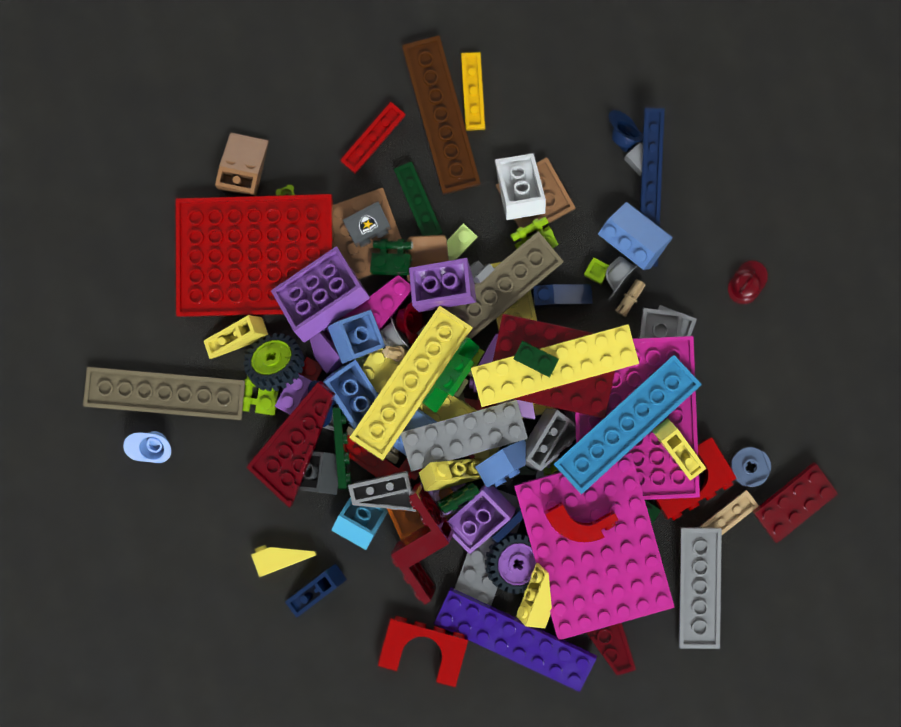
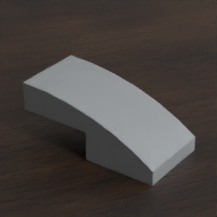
[470,260,495,283]

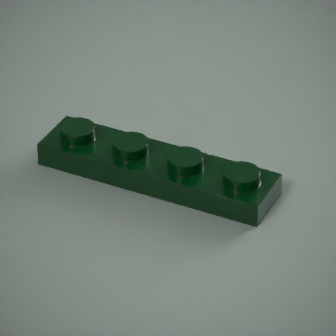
[394,161,443,236]
[332,407,352,489]

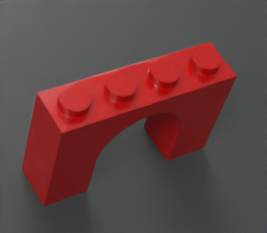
[654,437,737,521]
[378,615,468,688]

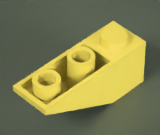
[419,458,482,491]
[516,563,552,628]

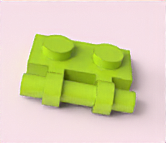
[510,216,558,249]
[243,376,280,416]

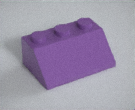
[409,258,476,312]

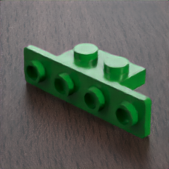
[423,337,480,413]

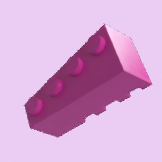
[338,275,411,331]

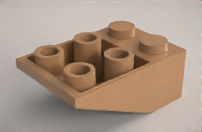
[215,133,269,196]

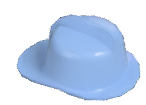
[123,431,172,463]

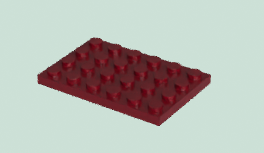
[492,314,615,418]

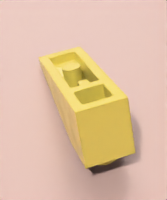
[204,315,268,359]
[652,418,706,481]
[251,545,317,577]

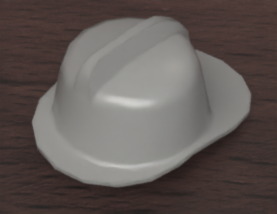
[606,256,638,300]
[380,316,411,349]

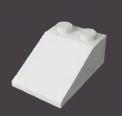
[495,153,546,220]

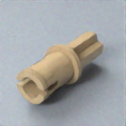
[615,279,645,317]
[382,346,409,362]

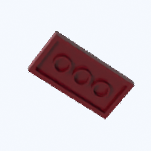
[752,462,838,543]

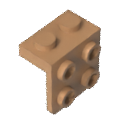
[407,235,449,282]

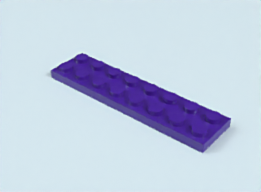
[434,588,597,692]

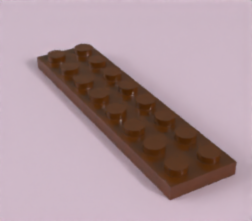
[402,36,481,195]

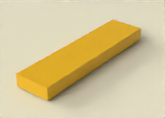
[461,52,485,131]

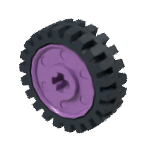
[485,533,536,594]

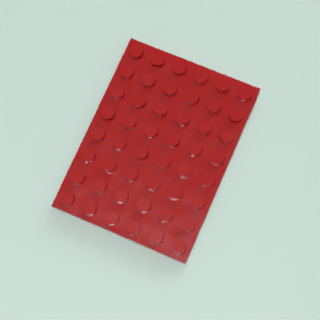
[176,194,333,317]

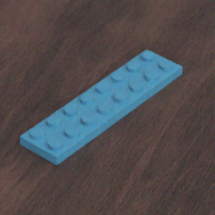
[554,355,702,495]

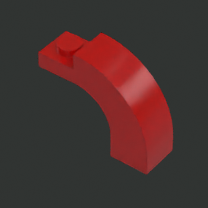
[544,502,618,543]

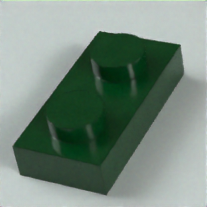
[513,340,559,378]

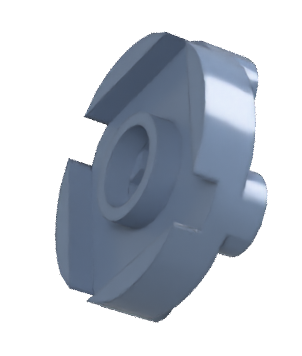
[730,447,771,487]

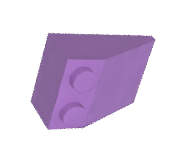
[447,484,516,554]

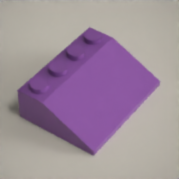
[271,246,370,342]

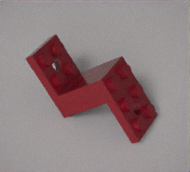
[391,482,454,605]

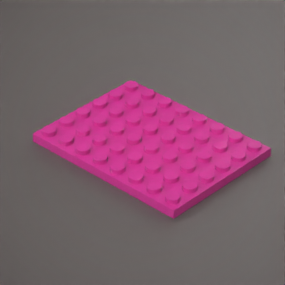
[575,336,700,500]
[514,452,675,640]

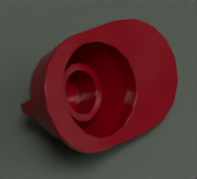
[728,261,768,304]
[396,302,425,346]

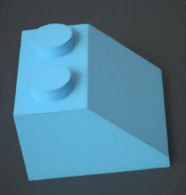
[331,497,388,550]

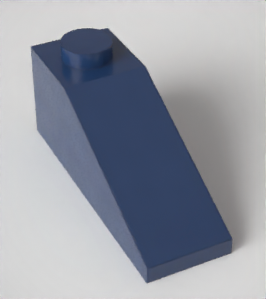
[532,284,593,308]
[285,564,348,618]

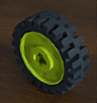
[243,333,305,391]

